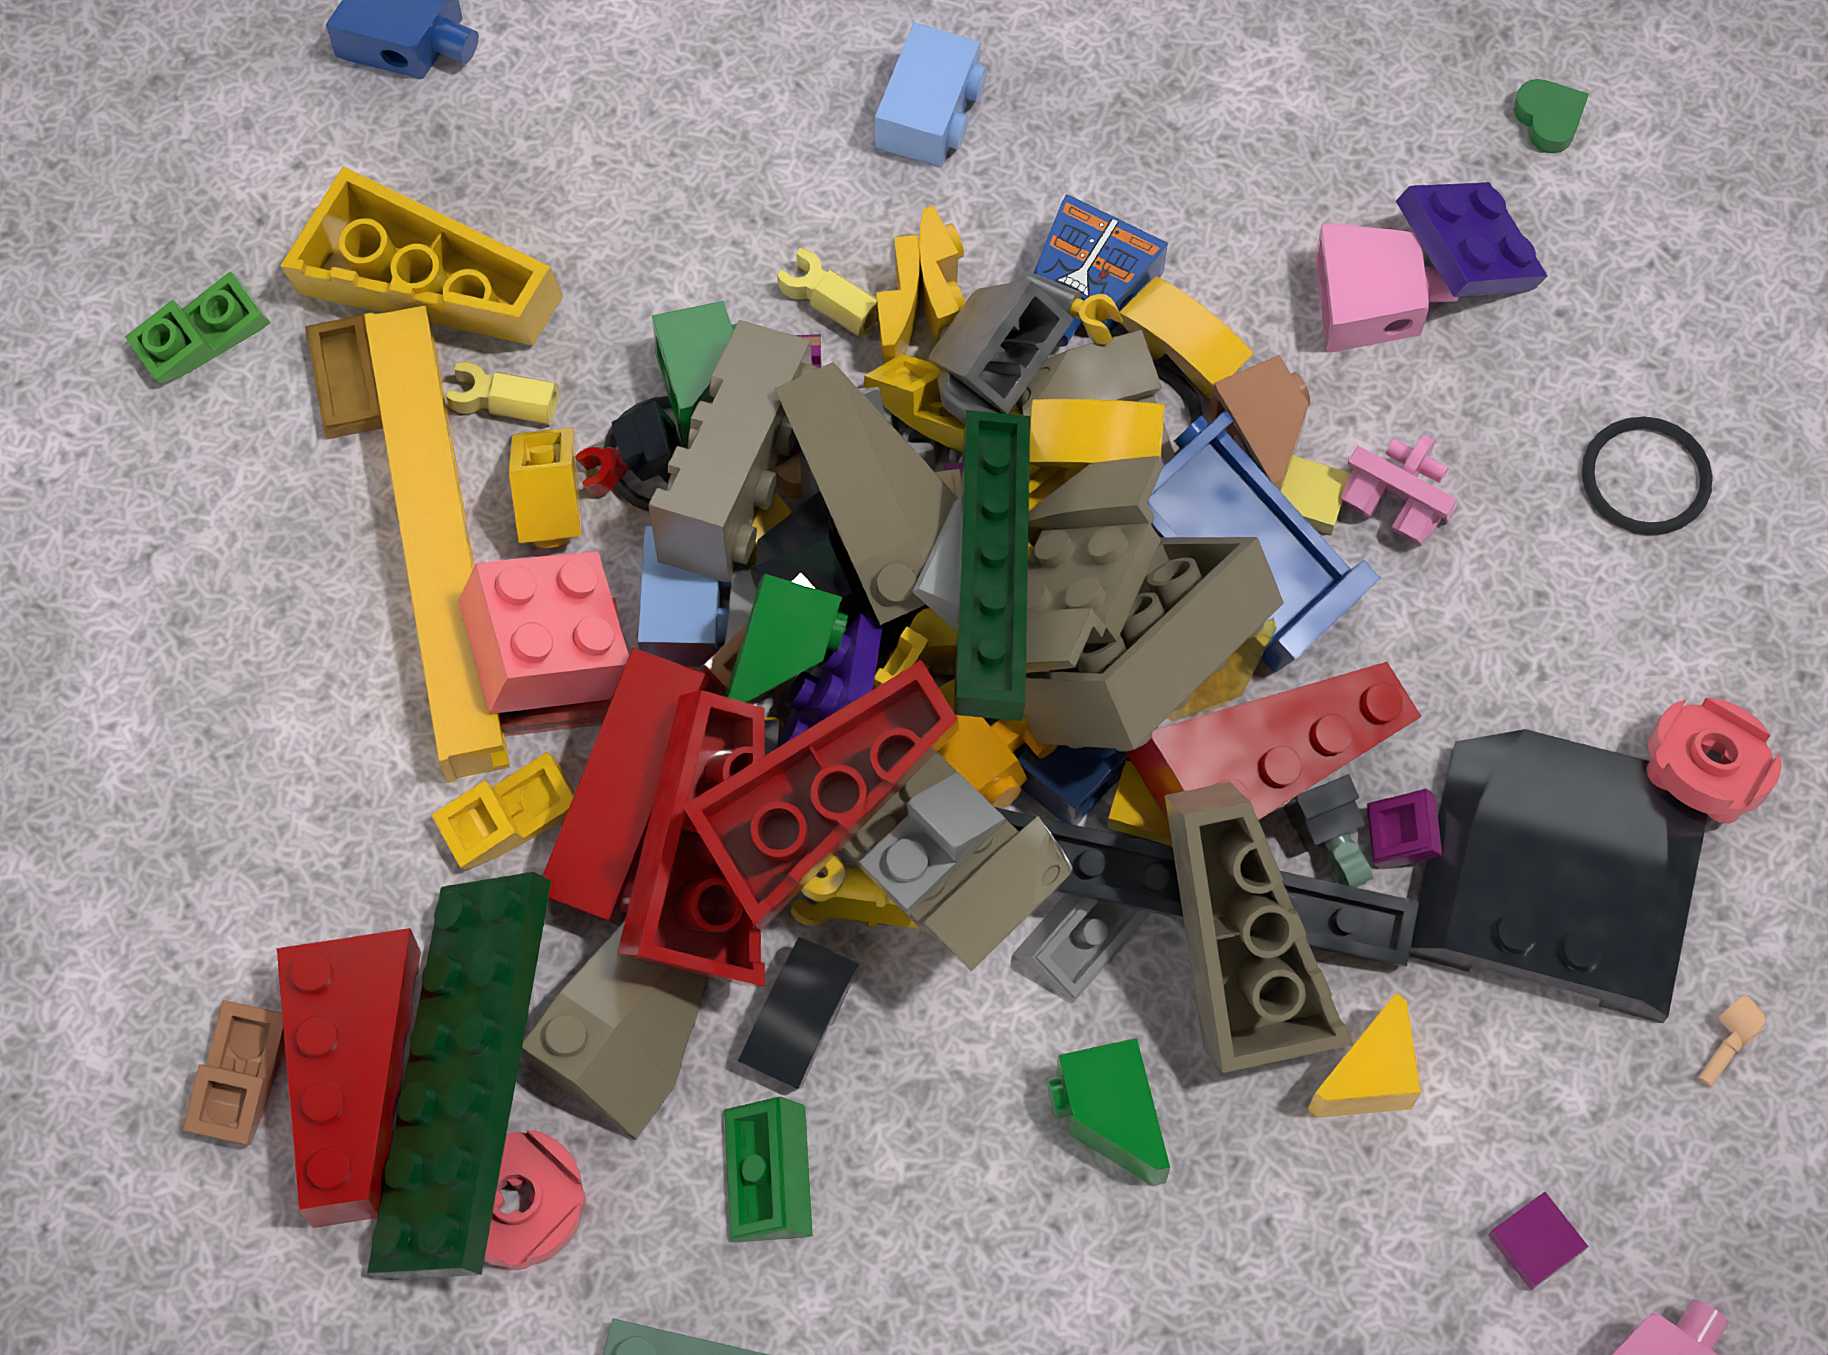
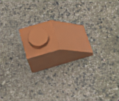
[1209,355,1311,492]

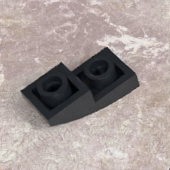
[738,937,860,1089]

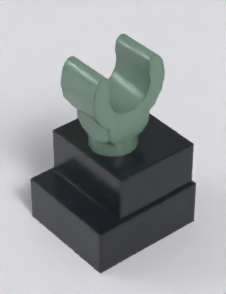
[1283,774,1373,888]

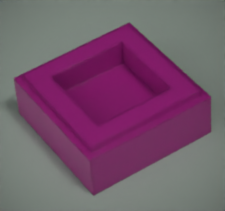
[1367,788,1442,869]
[1488,1192,1589,1291]

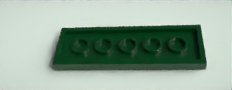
[367,872,552,1280]

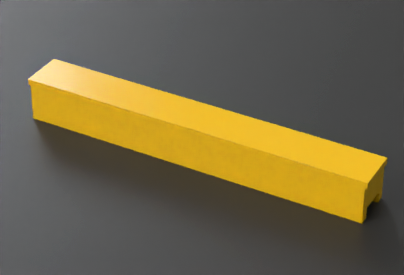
[364,305,510,783]

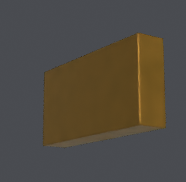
[305,314,383,440]

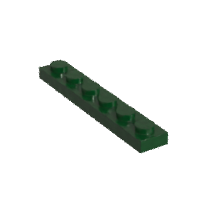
[954,410,1030,721]

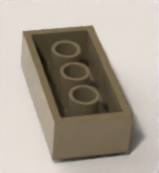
[1024,537,1284,751]

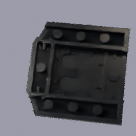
[1409,729,1708,1023]

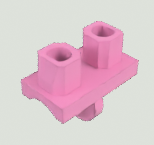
[1341,434,1457,546]

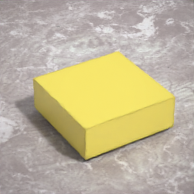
[1281,455,1351,535]

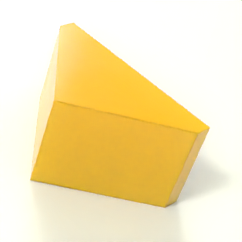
[1307,993,1421,1118]

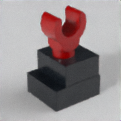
[575,401,682,496]

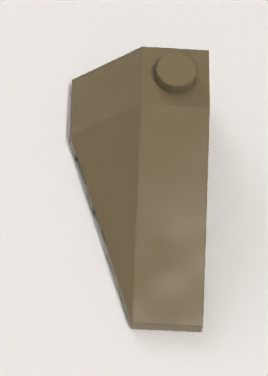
[775,362,959,625]
[522,921,708,1140]

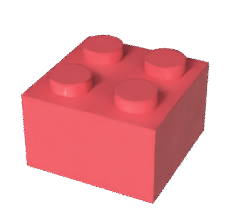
[458,551,629,714]

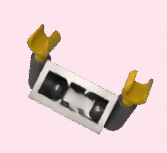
[929,273,1123,424]

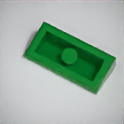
[724,1096,813,1243]

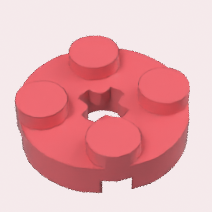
[1646,698,1782,824]
[484,1130,586,1271]

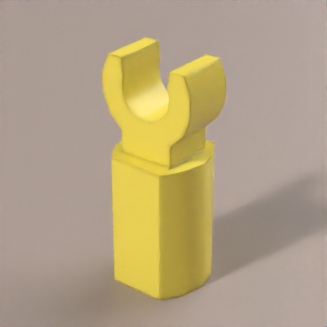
[777,248,877,338]
[446,361,559,425]

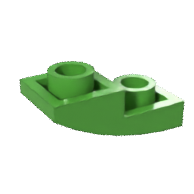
[125,271,271,384]

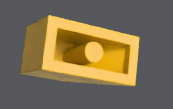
[509,427,582,548]

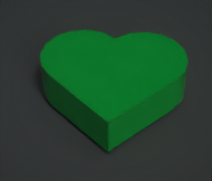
[1513,79,1589,153]

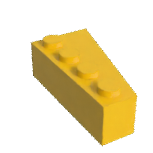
[280,166,563,346]

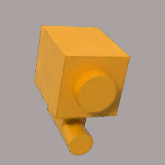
[937,714,1058,809]

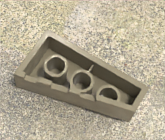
[649,320,819,583]
[1165,782,1353,1073]

